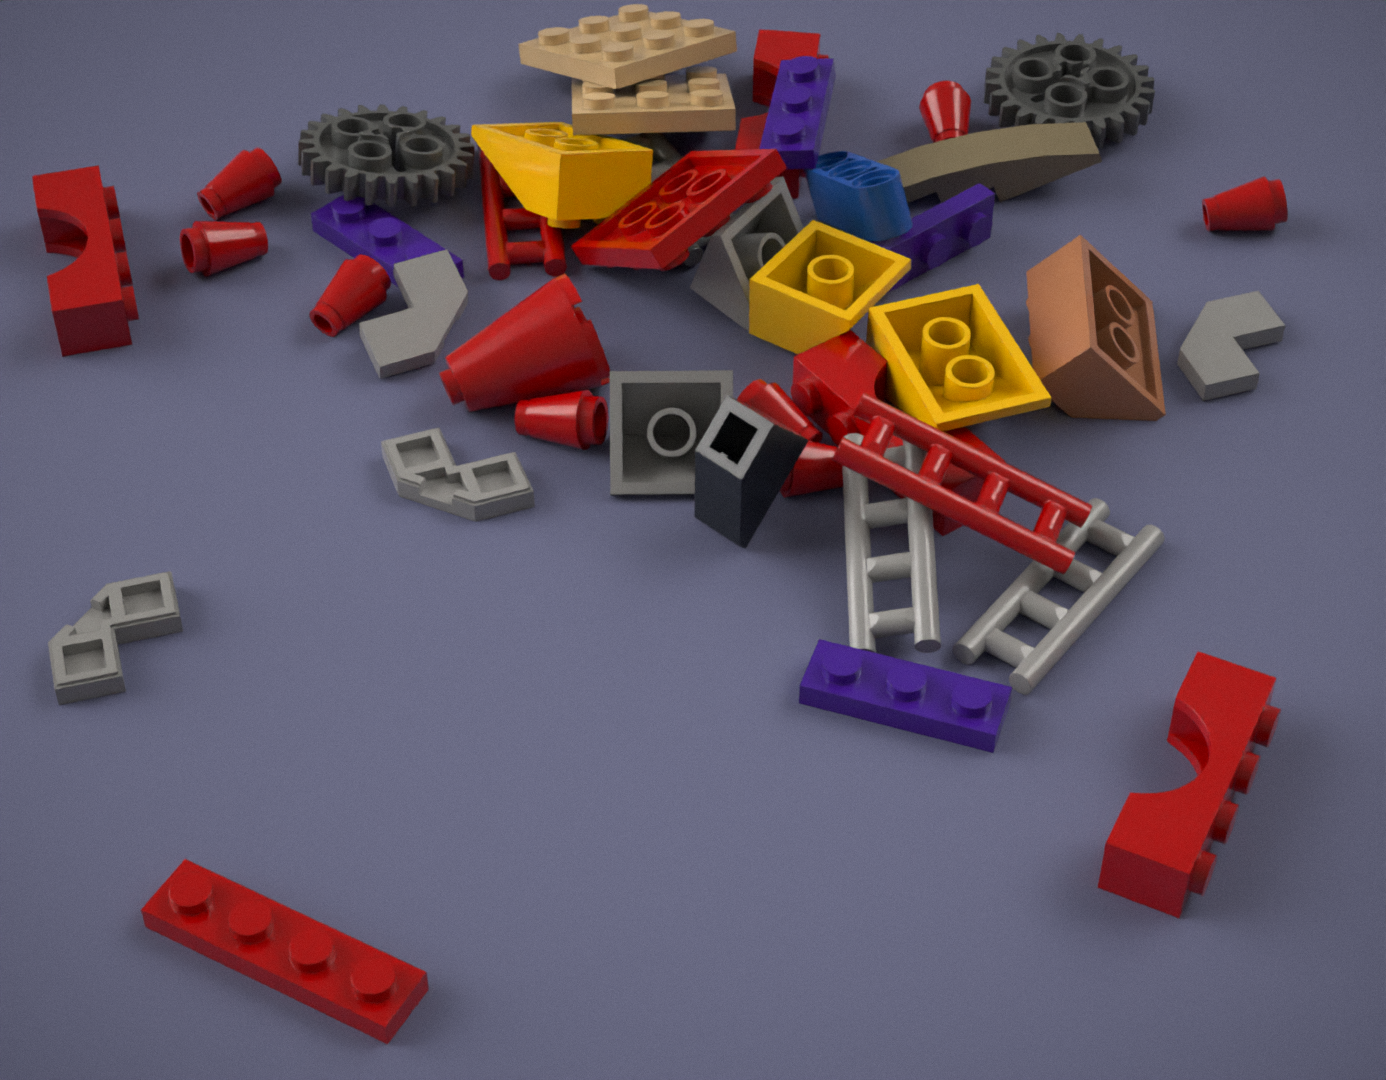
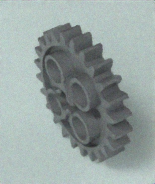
[984,33,1155,149]
[298,104,475,207]

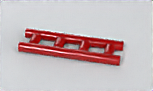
[478,146,567,280]
[832,393,1092,575]

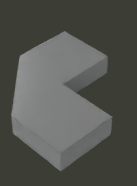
[359,249,468,379]
[1177,291,1285,401]
[381,428,535,522]
[48,571,183,705]

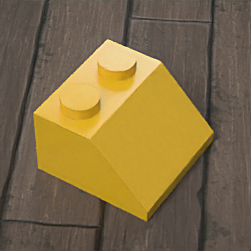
[749,220,911,354]

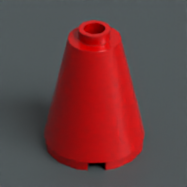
[439,274,610,412]

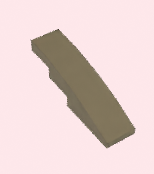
[876,122,1102,203]

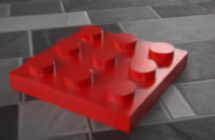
[571,149,787,271]

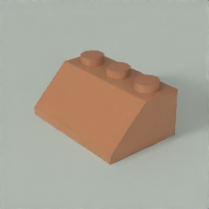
[1026,235,1166,421]

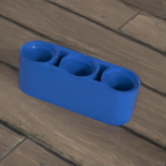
[803,151,913,241]

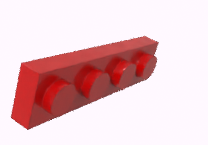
[141,859,429,1044]

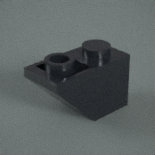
[694,395,809,549]

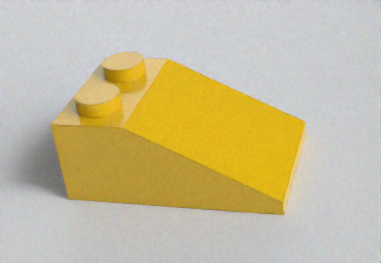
[471,122,653,229]
[866,284,1051,431]

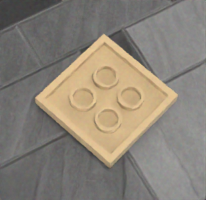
[519,4,737,89]
[572,66,736,135]

